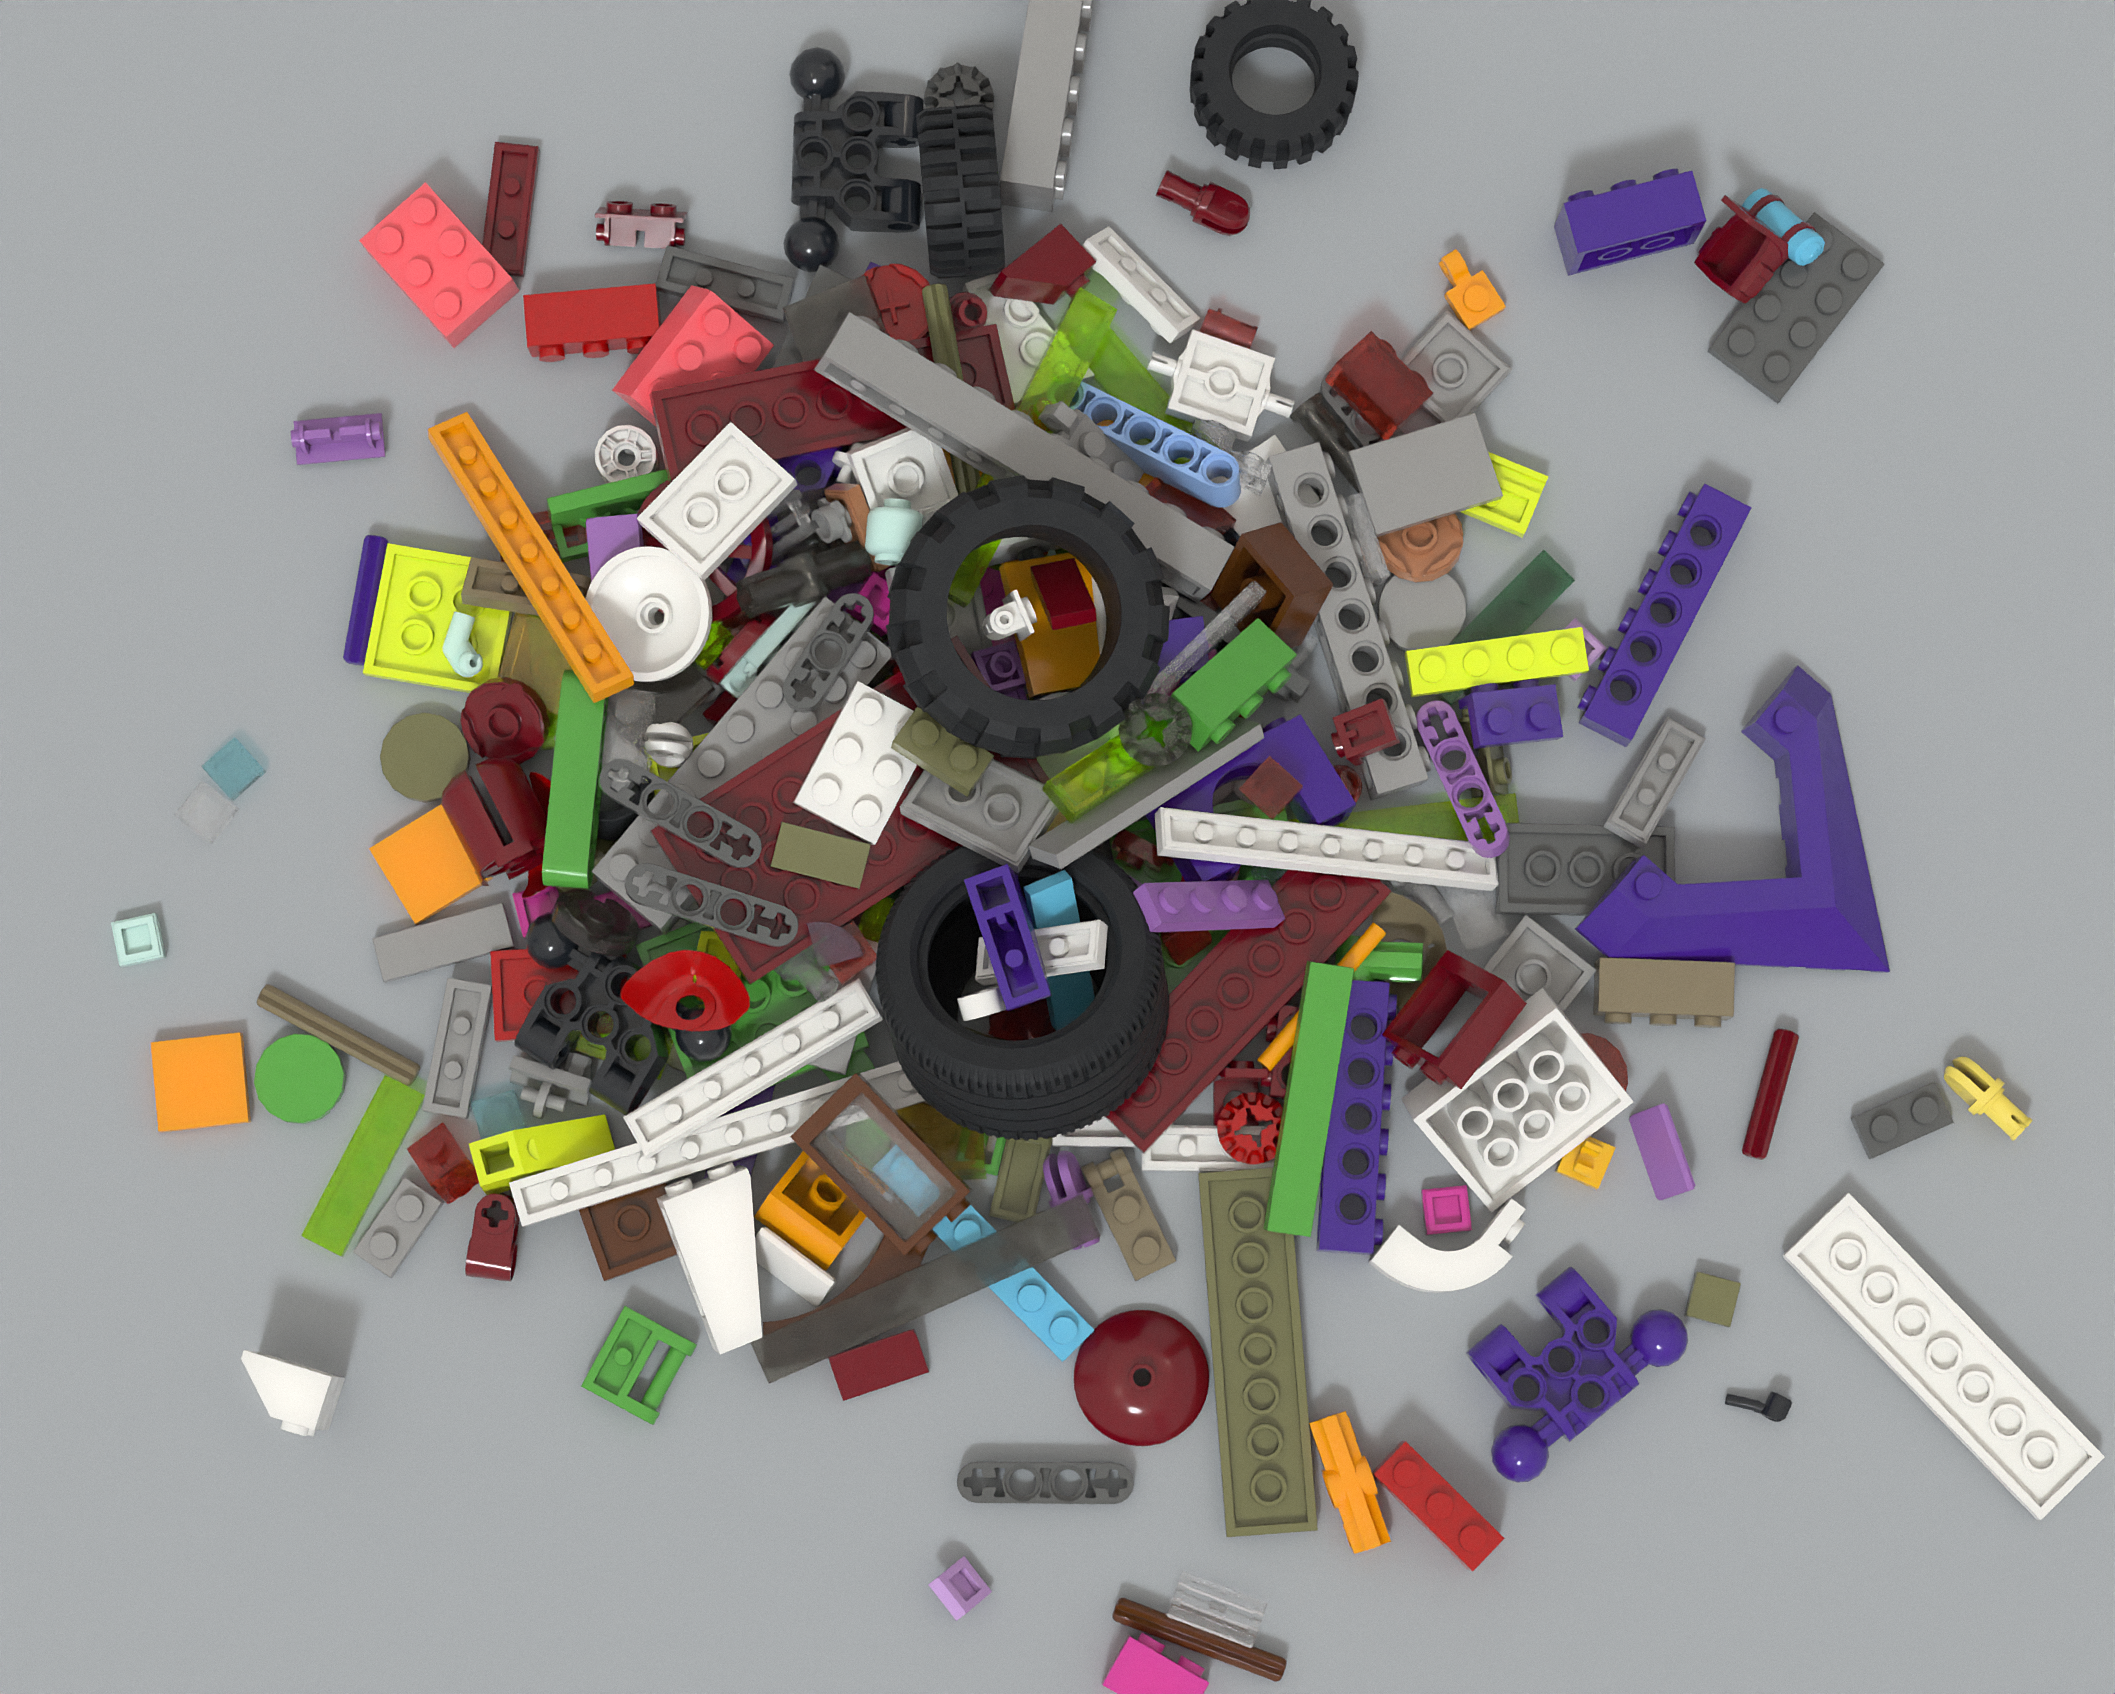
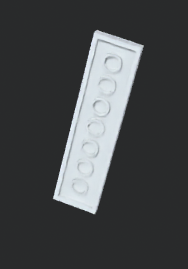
[1782,1193,2105,1520]

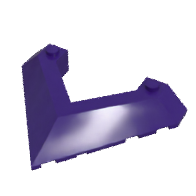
[1575,665,1890,973]

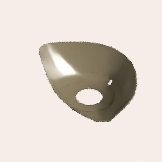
[1372,892,1447,1010]

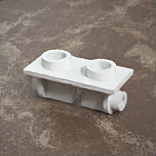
[982,589,1037,641]

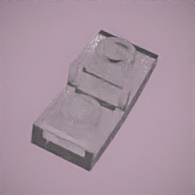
[1190,418,1273,496]

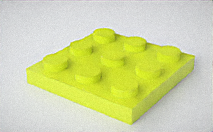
[363,543,512,693]

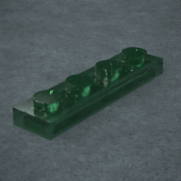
[1437,550,1575,706]

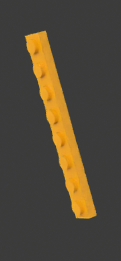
[428,412,634,703]

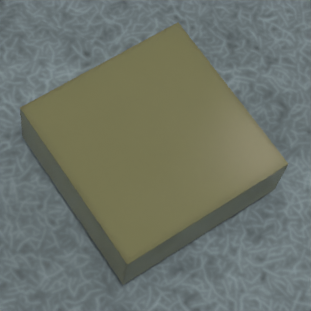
[1684,1271,1741,1327]

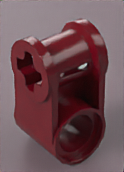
[465,1193,520,1282]

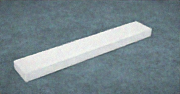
[623,978,883,1158]

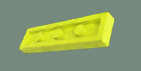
[1404,627,1589,697]

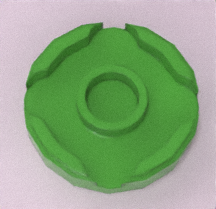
[254,1034,346,1124]

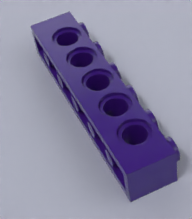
[1577,483,1752,747]
[1316,980,1397,1255]

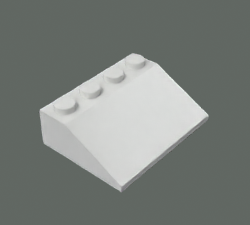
[1401,988,1634,1213]

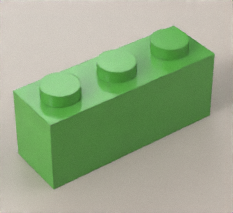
[1160,618,1297,752]

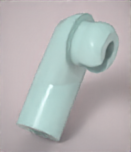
[442,612,483,677]

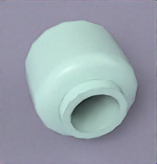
[865,498,924,566]

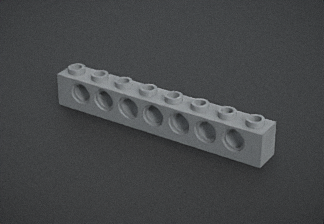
[1263,442,1431,800]

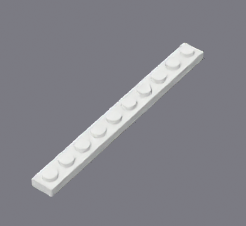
[509,1061,925,1227]

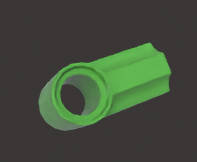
[1335,936,1423,983]

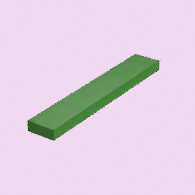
[1263,961,1354,1237]

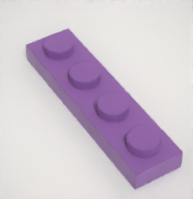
[1133,880,1286,932]

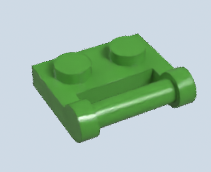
[581,1306,697,1425]

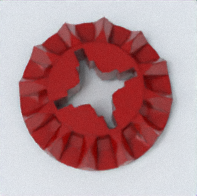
[1217,1092,1283,1165]

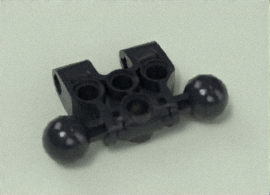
[783,47,924,273]
[514,912,732,1116]

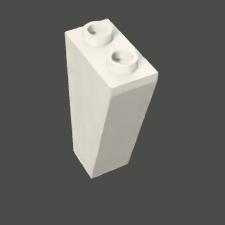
[656,1161,762,1354]

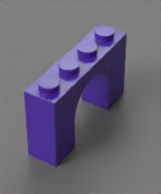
[1146,714,1356,882]

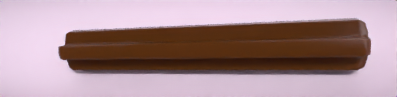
[1112,1598,1287,1682]

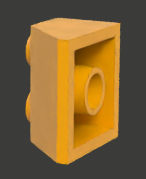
[754,1148,889,1271]

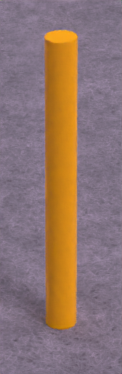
[1257,923,1386,1071]

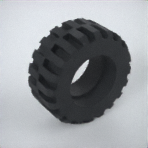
[1189,0,1359,170]
[916,104,1005,279]

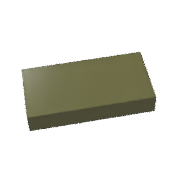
[770,822,871,889]
[989,1137,1052,1226]

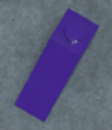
[964,864,1052,1011]

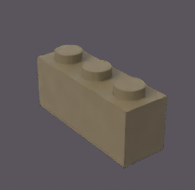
[1593,957,1735,1028]

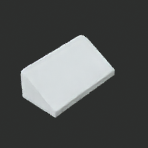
[755,1227,837,1307]

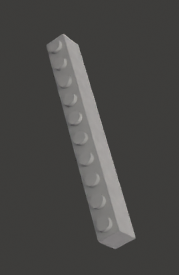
[814,312,1234,603]

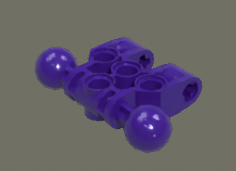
[1466,1267,1688,1483]

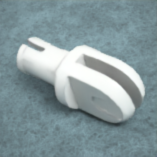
[644,722,693,768]

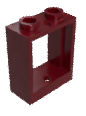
[1382,950,1527,1089]

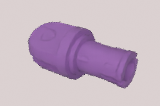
[1043,1151,1100,1250]

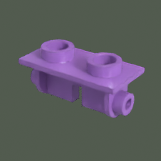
[291,413,385,465]

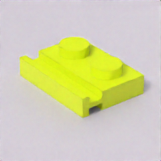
[1461,452,1549,538]

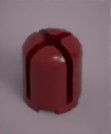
[441,758,547,886]

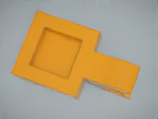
[1438,249,1506,331]

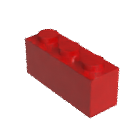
[523,283,662,362]
[1372,1441,1505,1571]

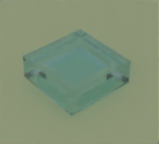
[201,737,266,801]

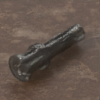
[1289,392,1362,498]

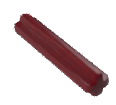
[1742,1029,1799,1160]

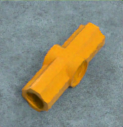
[1309,1411,1391,1554]

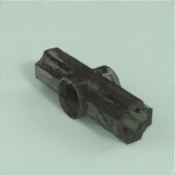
[736,540,872,619]

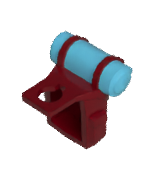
[1694,188,1825,304]

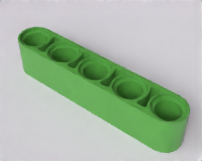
[542,670,612,889]

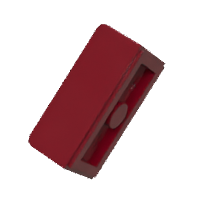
[828,1329,929,1401]

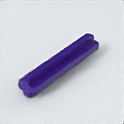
[343,535,389,666]

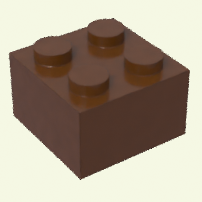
[1210,522,1334,648]

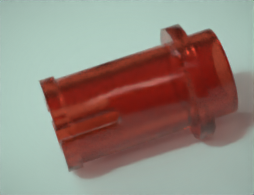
[1200,308,1258,349]

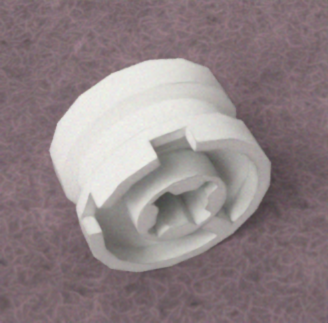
[595,425,659,483]

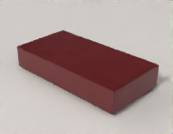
[1030,558,1097,630]

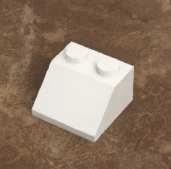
[241,1350,345,1436]

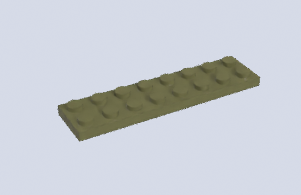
[1198,1168,1318,1537]

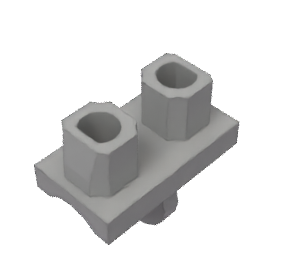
[509,1052,592,1119]

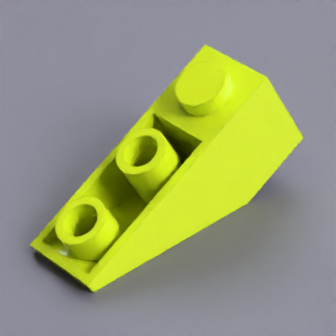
[468,1114,616,1195]

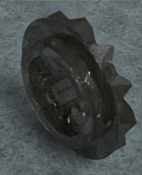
[1118,693,1192,766]

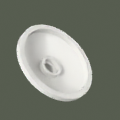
[585,547,712,682]

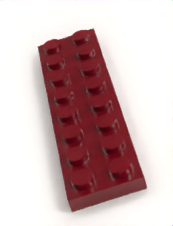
[649,324,1015,482]
[1104,869,1392,1154]

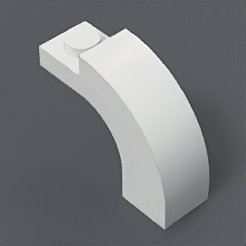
[1368,1198,1526,1293]

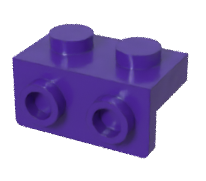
[1458,679,1564,749]

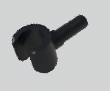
[1725,1391,1792,1422]

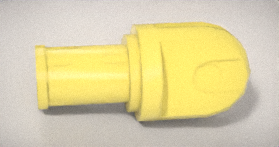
[1944,1056,2033,1141]

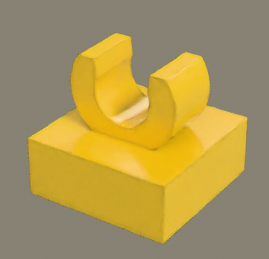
[1555,1136,1616,1190]

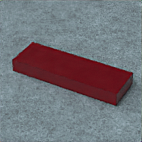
[482,142,540,277]

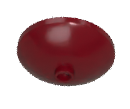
[1074,1310,1209,1446]

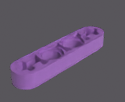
[1416,700,1510,858]

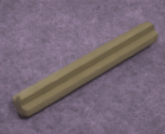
[256,984,421,1086]

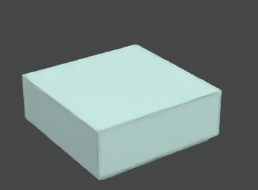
[111,913,166,968]

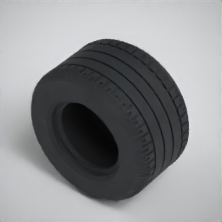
[875,845,1169,1140]

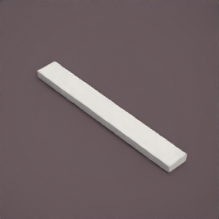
[1155,807,1499,891]

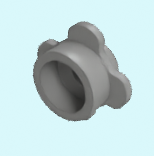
[811,498,852,543]

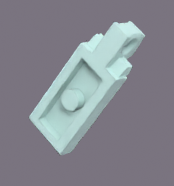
[720,592,817,700]

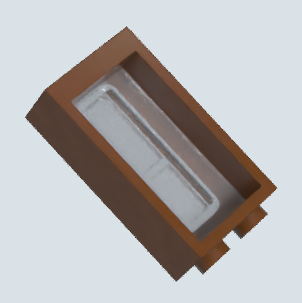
[790,1073,972,1255]

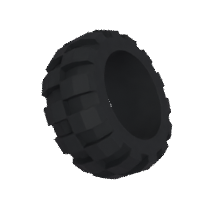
[886,475,1170,759]

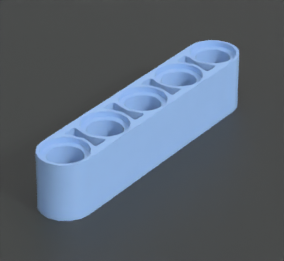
[1046,376,1241,508]

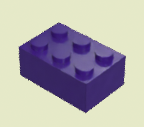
[1554,169,1707,276]

